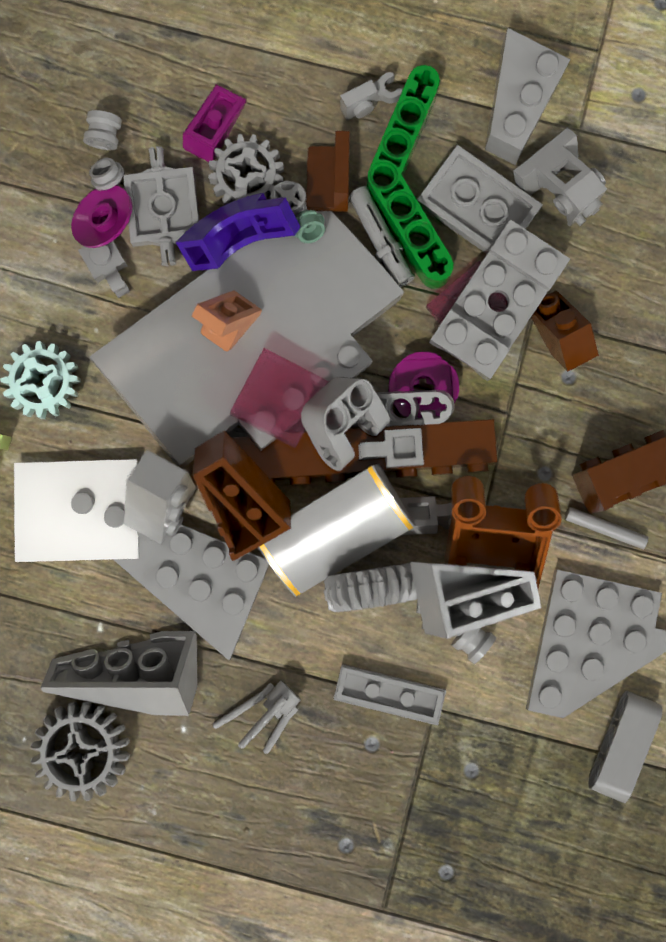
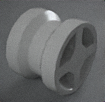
[83,110,122,150]
[270,181,307,217]
[451,628,496,664]

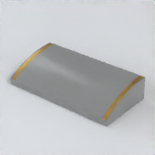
[258,464,416,597]

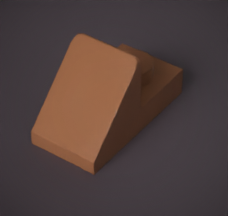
[192,290,262,351]

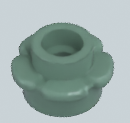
[295,210,325,243]

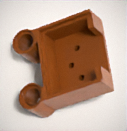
[444,476,561,588]

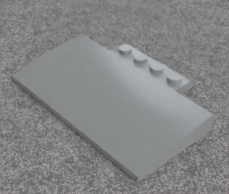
[90,211,404,469]

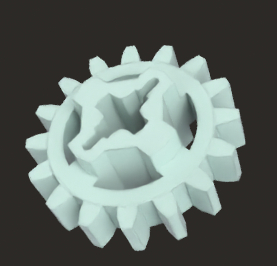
[0,341,81,419]

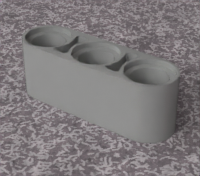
[588,691,663,803]

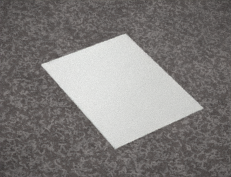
[14,459,139,562]

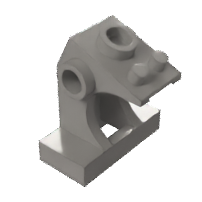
[513,127,607,227]

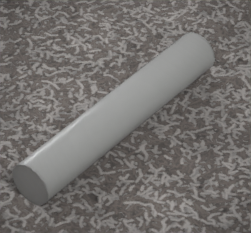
[565,507,649,550]

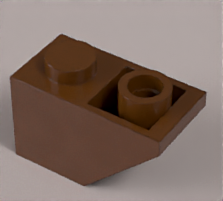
[531,290,599,372]

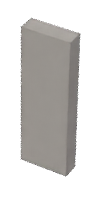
[333,664,446,726]

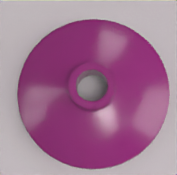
[71,185,132,248]

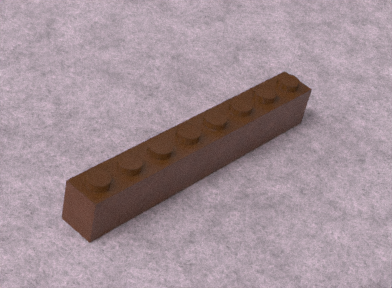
[232,419,497,485]

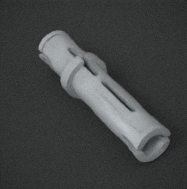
[348,186,415,287]

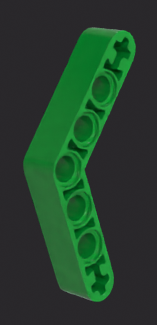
[367,65,454,289]

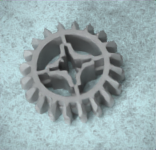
[324,563,418,612]
[31,701,130,802]

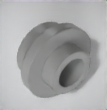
[89,158,124,191]

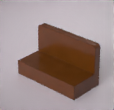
[306,131,350,212]

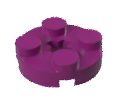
[388,352,459,418]

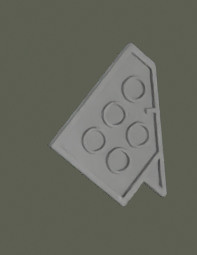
[526,569,666,718]

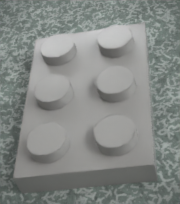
[417,145,543,254]

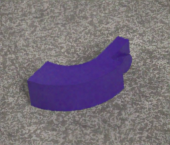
[176,193,300,271]

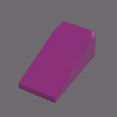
[183,84,246,162]

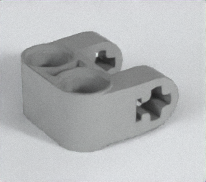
[301,377,390,471]

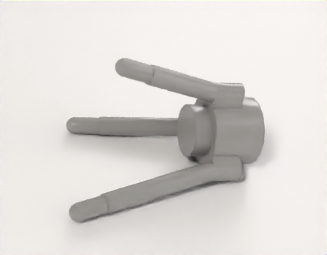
[213,680,301,754]

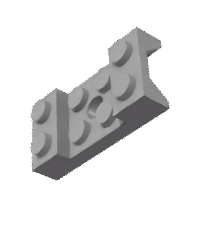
[429,219,570,381]

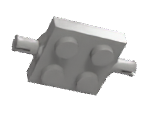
[123,146,200,266]

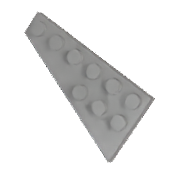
[71,493,269,661]

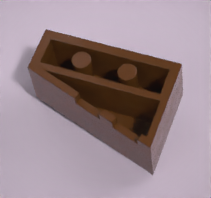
[193,430,291,562]
[572,430,666,514]

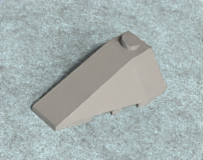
[40,631,198,716]

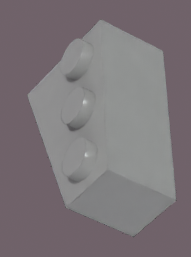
[485,28,570,165]
[124,450,197,544]
[410,562,541,638]

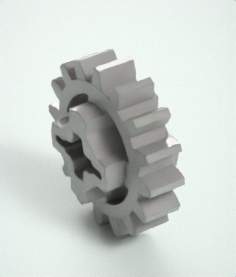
[208,134,284,205]

